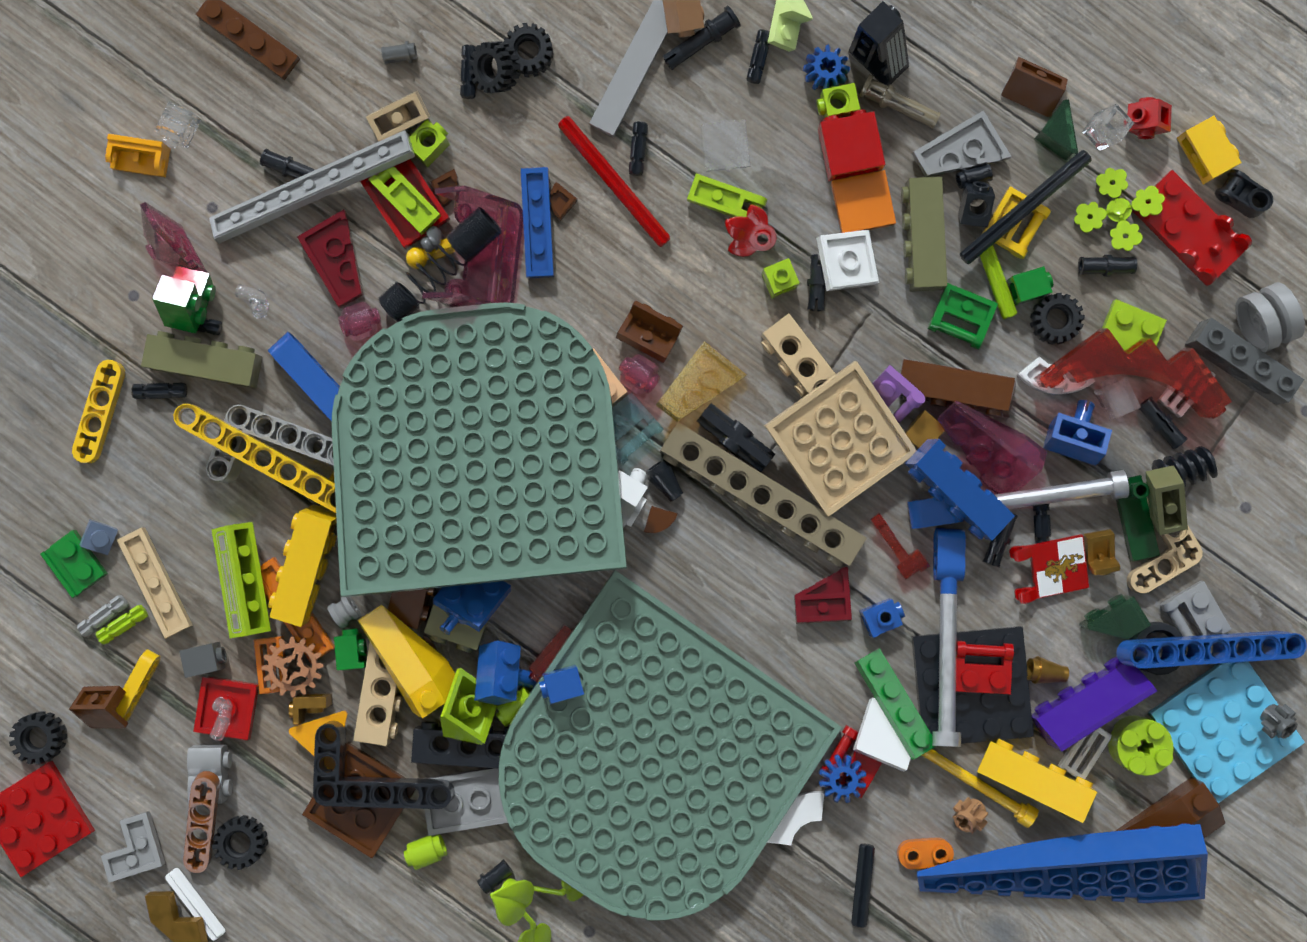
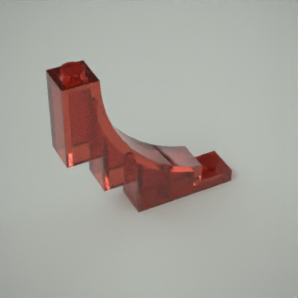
[1033,328,1232,419]

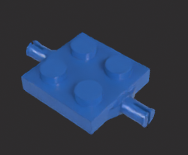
[433,581,511,635]

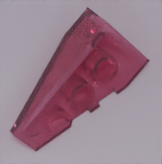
[140,202,207,273]
[938,401,1047,494]

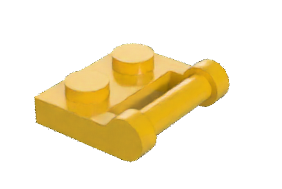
[981,186,1051,259]

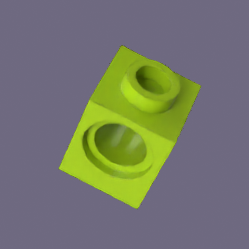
[817,83,860,118]
[410,119,450,167]
[761,258,800,299]

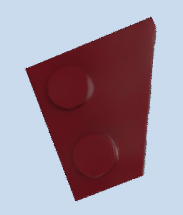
[794,567,852,624]

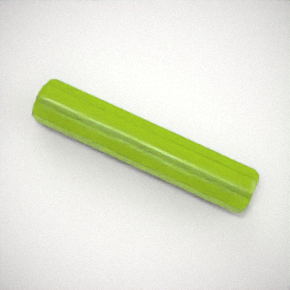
[980,245,1017,319]

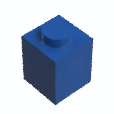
[539,665,584,704]

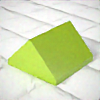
[440,668,497,745]

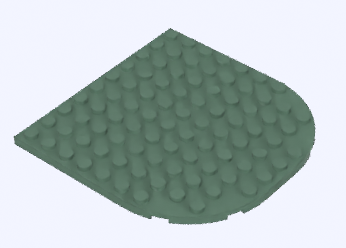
[332,302,627,597]
[498,570,842,920]

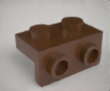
[616,301,683,363]

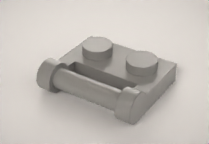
[1160,581,1231,652]

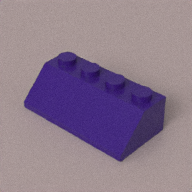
[1032,657,1157,752]

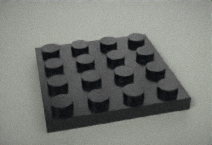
[911,626,1034,744]

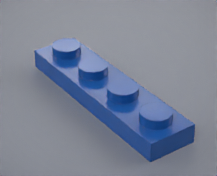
[521,167,554,279]

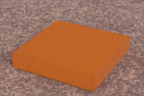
[831,170,896,233]

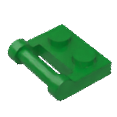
[927,283,998,350]

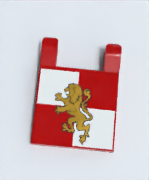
[1009,534,1089,604]

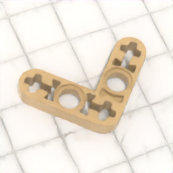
[1127,498,1203,593]

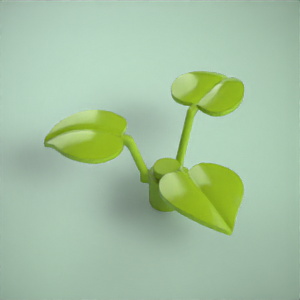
[490,878,584,942]

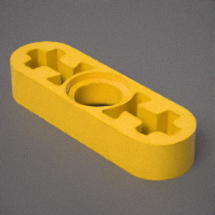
[115,649,161,721]

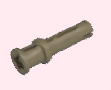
[858,74,941,129]

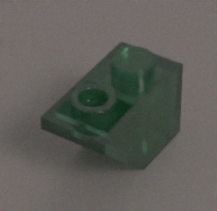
[1079,594,1151,639]

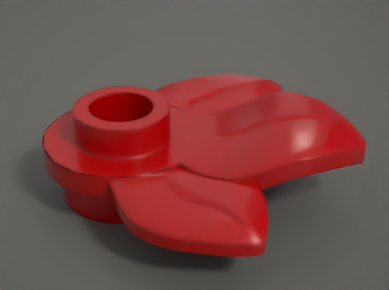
[725,204,777,257]

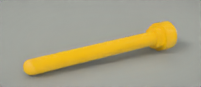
[922,749,1039,828]

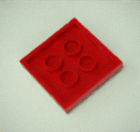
[0,761,95,877]

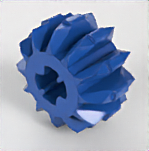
[803,44,850,90]
[819,754,866,803]

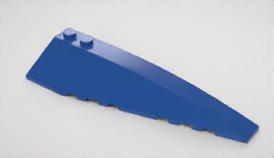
[917,824,1208,903]

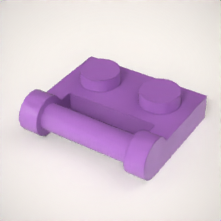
[872,365,925,423]

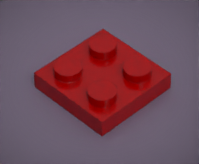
[193,676,259,740]

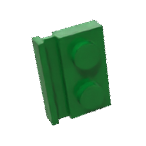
[40,530,108,598]

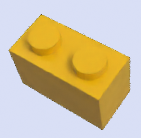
[1177,115,1242,185]

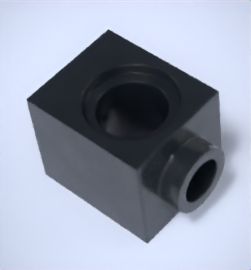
[958,181,995,228]

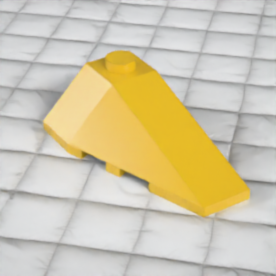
[358,605,455,719]

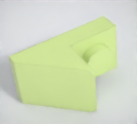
[768,0,813,52]

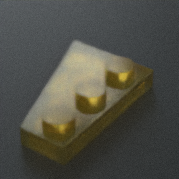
[656,341,747,422]

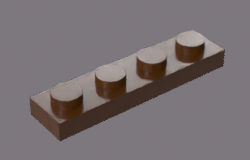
[195,0,300,81]

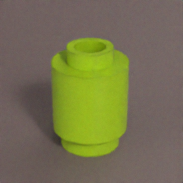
[496,687,530,727]
[404,834,447,870]

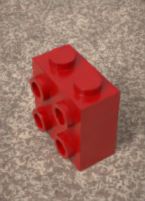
[818,110,886,182]

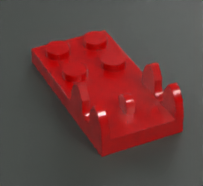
[1132,170,1252,286]

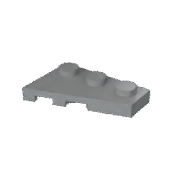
[912,110,1012,177]

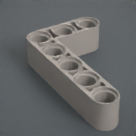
[206,404,334,483]

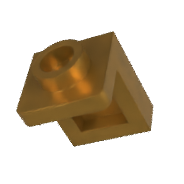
[1084,529,1121,575]

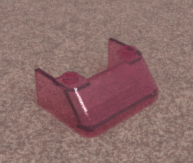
[422,186,523,307]

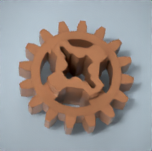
[261,636,324,697]

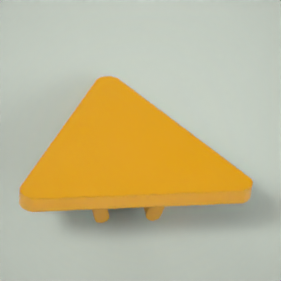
[289,710,348,769]

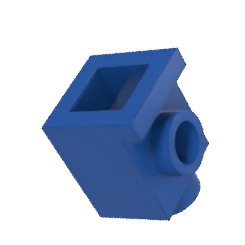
[859,598,905,638]

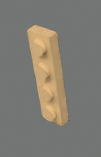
[117,527,193,638]

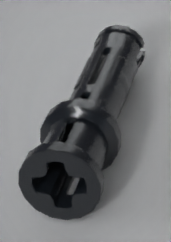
[662,5,741,70]

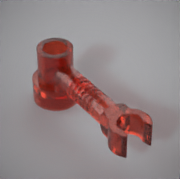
[870,513,930,579]

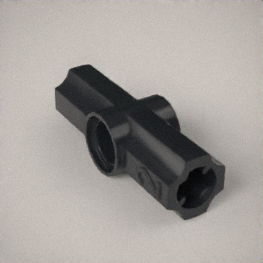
[696,403,775,473]

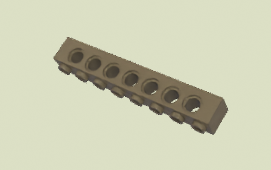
[660,422,867,568]

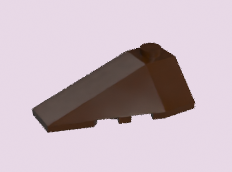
[1116,777,1225,838]

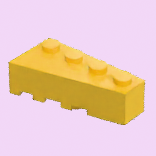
[268,504,337,627]
[977,738,1097,823]

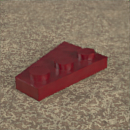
[297,209,364,308]

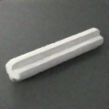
[165,868,225,941]

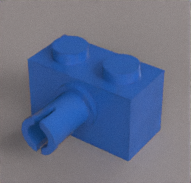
[1043,400,1112,466]
[474,640,539,705]

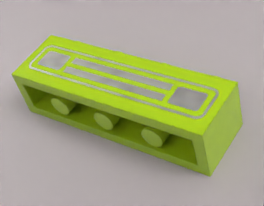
[211,522,271,638]

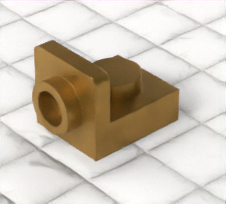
[289,693,332,725]

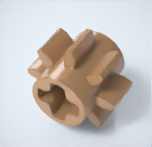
[952,797,988,834]

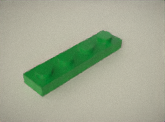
[854,648,935,760]

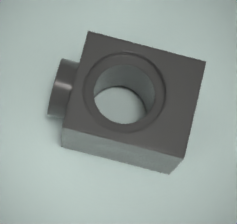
[179,641,227,678]

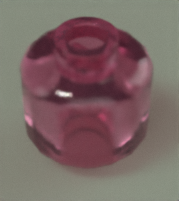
[338,302,381,341]
[618,354,661,395]

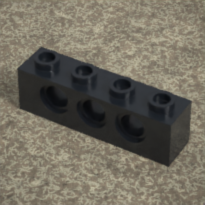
[411,721,509,768]

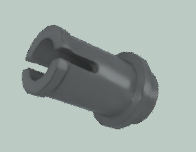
[381,41,417,65]

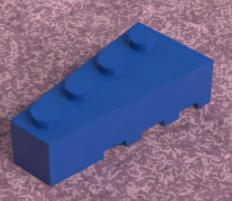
[905,439,1015,541]

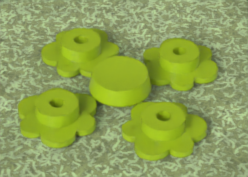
[1074,168,1165,251]

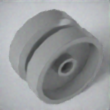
[1235,282,1305,352]

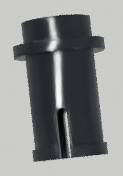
[956,164,993,189]
[477,859,514,894]

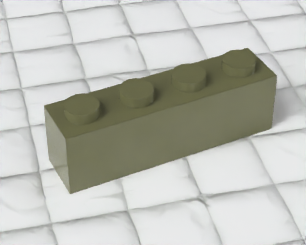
[901,177,947,292]
[141,331,263,389]

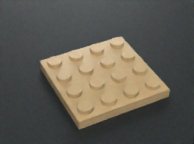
[764,361,917,517]

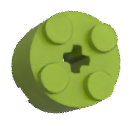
[1108,715,1174,776]

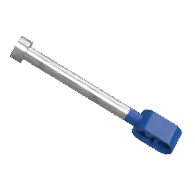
[907,470,1129,529]
[932,528,966,747]

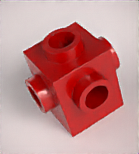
[1125,97,1172,140]

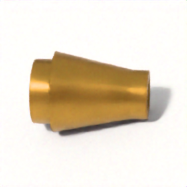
[1026,656,1069,684]

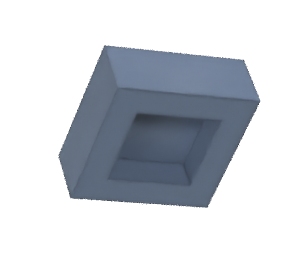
[79,519,118,555]

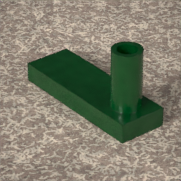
[1116,475,1160,561]

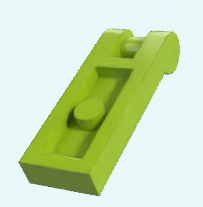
[368,166,441,235]
[687,173,767,217]

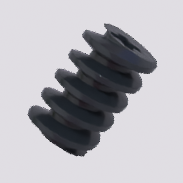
[1152,446,1218,487]

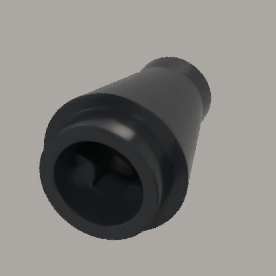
[646,460,683,502]

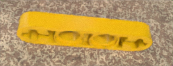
[72,360,125,463]

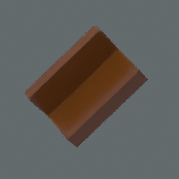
[1001,57,1068,117]
[69,686,128,728]

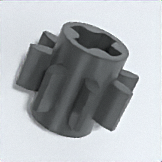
[1260,704,1298,739]

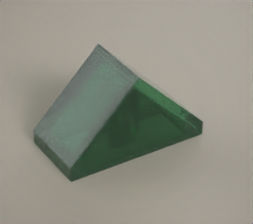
[1035,99,1078,160]

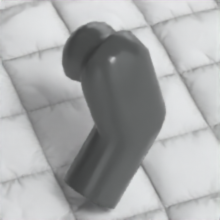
[421,226,444,253]

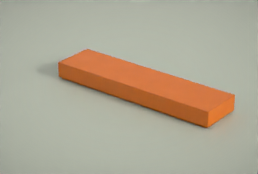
[260,557,335,664]

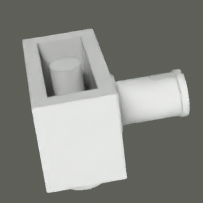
[618,468,648,527]

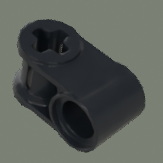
[1214,169,1273,218]

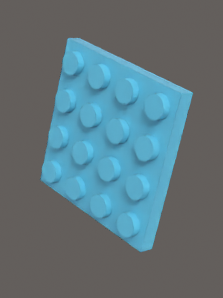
[1147,651,1305,803]

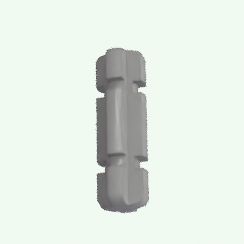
[77,595,129,637]

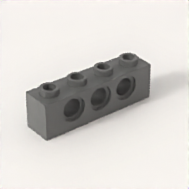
[1185,318,1305,405]

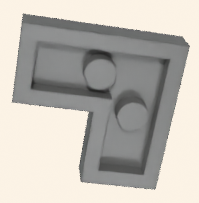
[101,811,165,883]

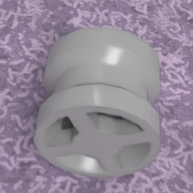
[327,597,362,629]

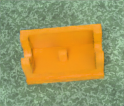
[105,134,171,178]

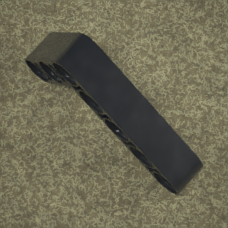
[313,720,455,809]

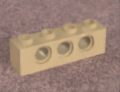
[761,313,835,398]
[353,642,403,746]

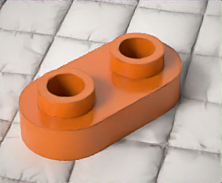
[897,838,954,869]

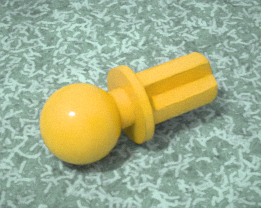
[406,238,455,269]

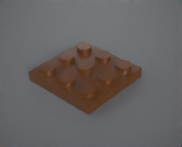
[302,742,416,859]

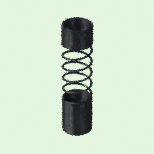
[379,207,502,322]

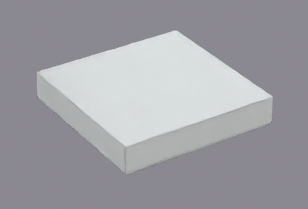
[816,230,879,291]
[853,697,910,772]

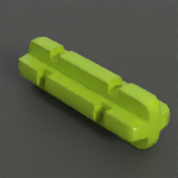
[95,605,148,645]

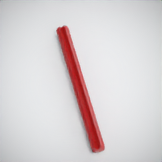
[558,116,670,247]

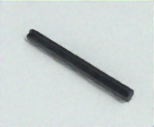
[960,150,1092,264]

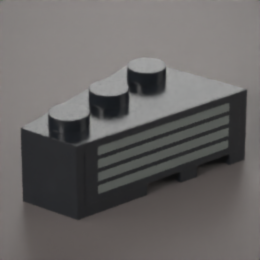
[848,1,909,86]

